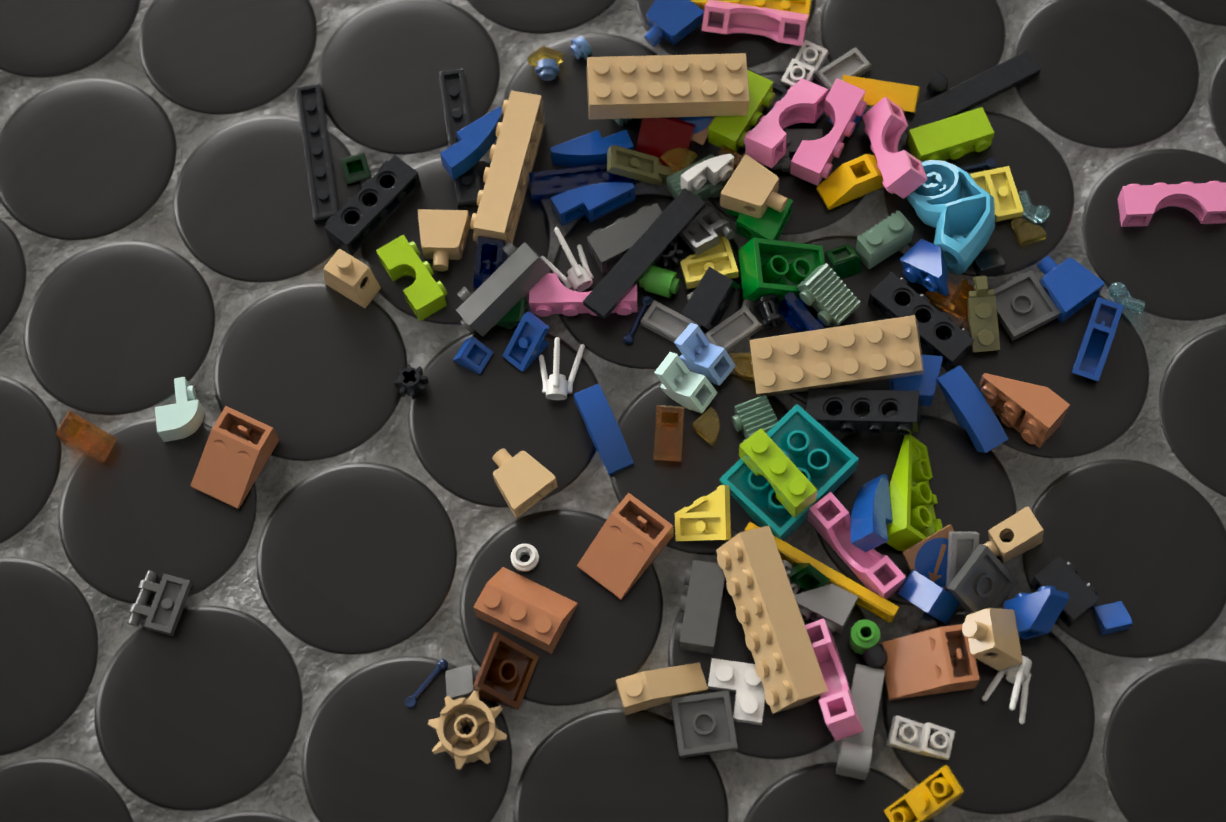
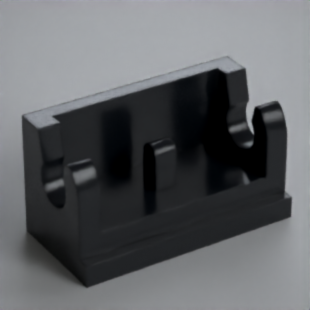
[682,267,740,330]

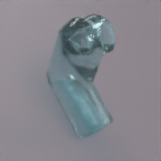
[1018,191,1050,223]
[1109,282,1145,314]

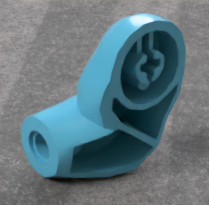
[906,160,995,275]

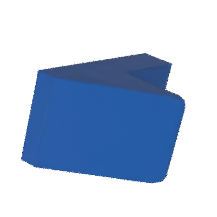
[502,312,550,372]

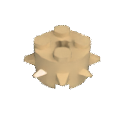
[428,690,507,770]

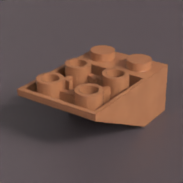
[978,373,1070,448]
[190,406,280,510]
[577,493,674,600]
[878,624,980,700]

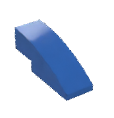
[440,107,504,180]
[550,130,634,168]
[551,182,636,226]
[1072,297,1124,382]
[936,366,1008,453]
[574,383,634,476]
[850,474,893,552]

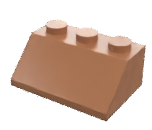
[473,567,578,654]

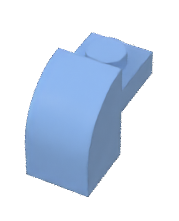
[674,323,736,386]

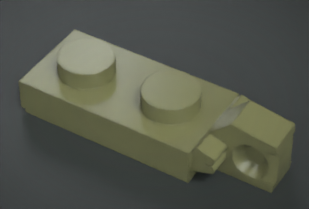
[607,145,676,185]
[967,276,1000,353]

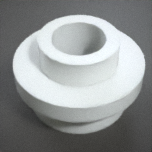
[511,543,539,572]

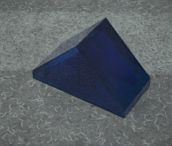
[473,236,508,288]

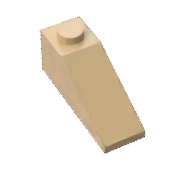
[616,662,708,715]

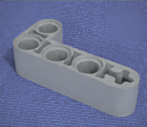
[836,664,885,780]

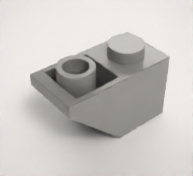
[794,584,858,634]

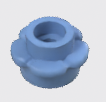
[570,36,593,60]
[535,59,560,80]

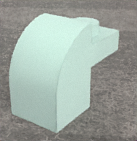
[654,352,717,413]
[155,377,204,442]

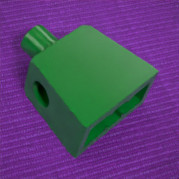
[726,199,793,241]

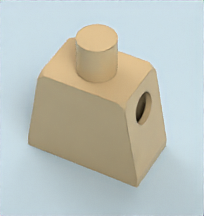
[720,154,788,218]
[418,209,471,271]
[323,249,381,308]
[492,448,558,519]
[983,506,1044,563]
[962,608,1023,671]

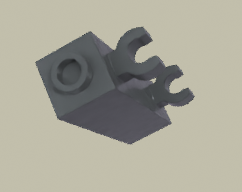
[456,241,551,336]

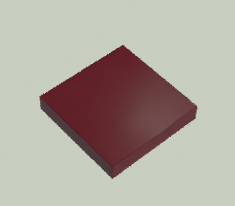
[635,117,696,172]

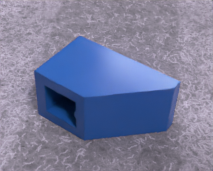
[900,239,949,296]
[1004,586,1069,640]

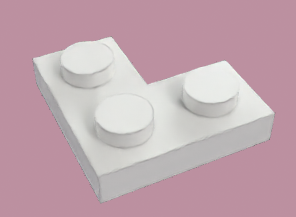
[708,658,765,725]

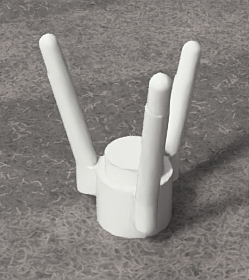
[541,227,594,292]
[539,337,585,400]
[982,656,1032,724]

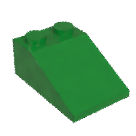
[738,238,825,301]

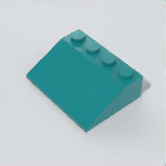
[719,404,859,541]

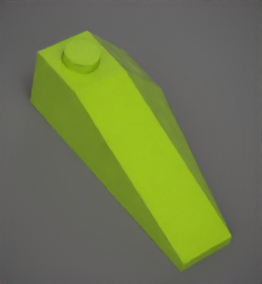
[886,435,943,551]

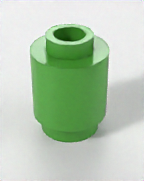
[639,265,681,298]
[849,619,880,655]

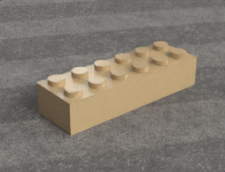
[587,53,749,120]
[470,90,545,257]
[750,315,925,397]
[716,526,828,713]

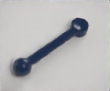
[959,158,996,171]
[623,295,653,344]
[404,659,448,708]

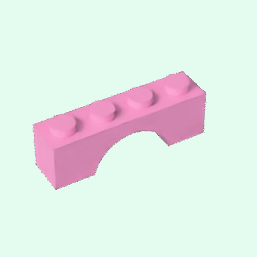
[702,0,808,46]
[744,78,828,168]
[790,79,867,186]
[862,97,928,199]
[1118,181,1226,227]
[529,273,638,317]
[807,492,906,599]
[805,618,864,741]

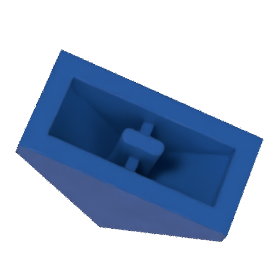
[898,569,960,624]

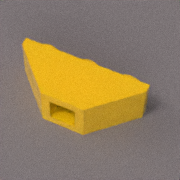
[817,154,884,210]
[884,765,964,822]

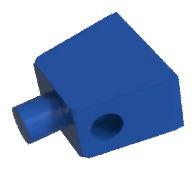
[644,0,704,47]
[1037,256,1105,323]
[889,355,942,406]

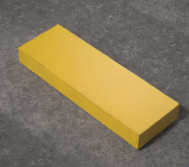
[842,75,920,113]

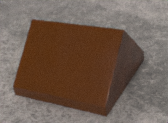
[473,632,539,710]

